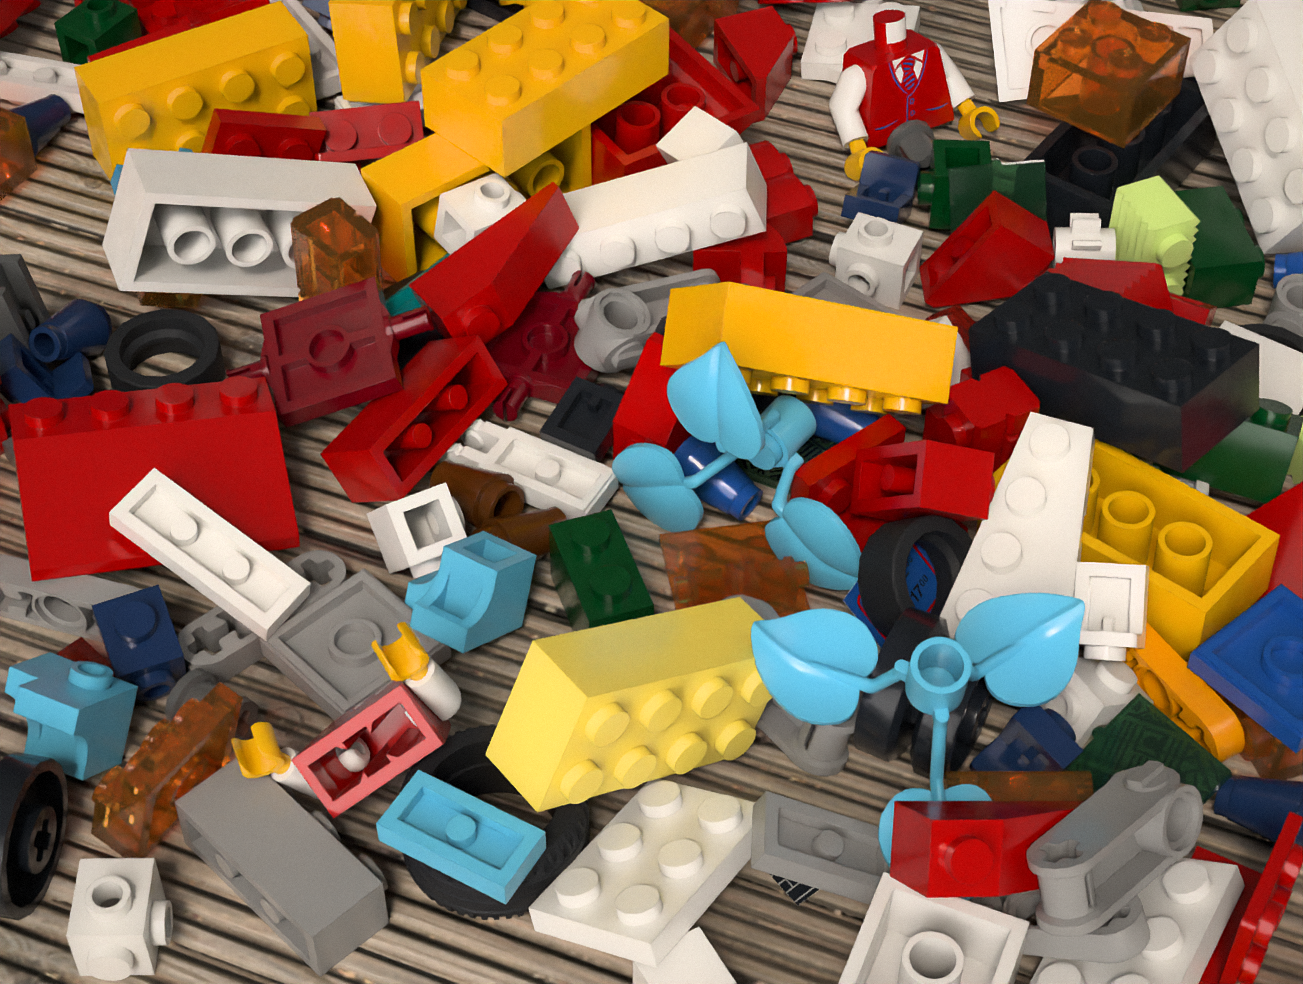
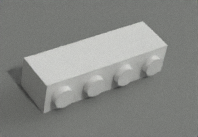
[544,142,767,289]

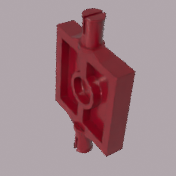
[485,270,600,422]
[226,276,434,428]

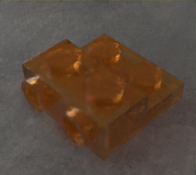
[91,682,243,858]

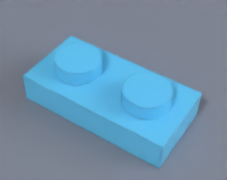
[376,770,546,905]

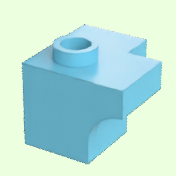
[405,531,537,653]
[4,652,138,781]

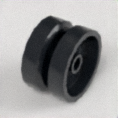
[853,607,994,786]
[0,752,68,921]

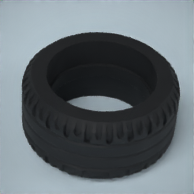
[400,724,590,920]

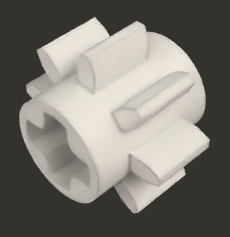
[1052,213,1116,268]

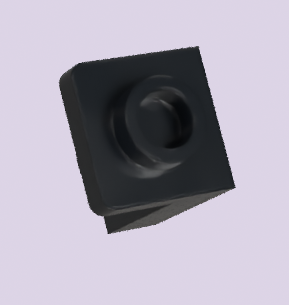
[539,376,624,463]

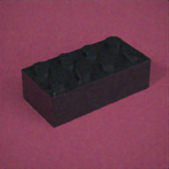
[1011,56,1216,240]
[968,271,1259,473]

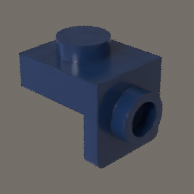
[841,150,921,224]
[0,333,94,404]
[92,585,186,701]
[970,705,1084,801]

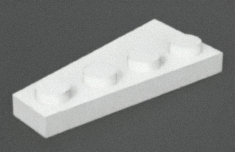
[988,0,1213,102]
[939,412,1095,640]

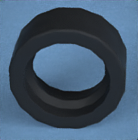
[104,309,226,392]
[857,514,973,637]

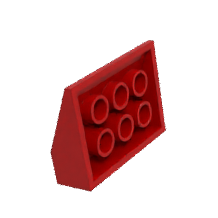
[591,0,761,185]
[8,376,300,582]

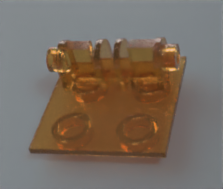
[659,520,810,618]

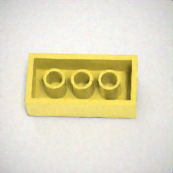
[485,597,773,813]

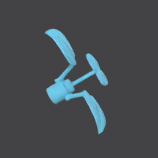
[612,341,862,590]
[751,593,1085,901]

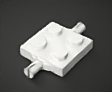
[801,0,920,84]

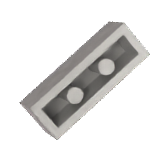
[175,758,389,977]

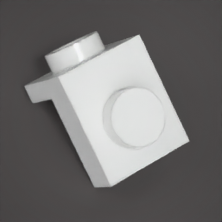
[1074,561,1149,661]
[1040,657,1154,748]

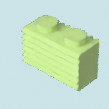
[1109,175,1201,296]

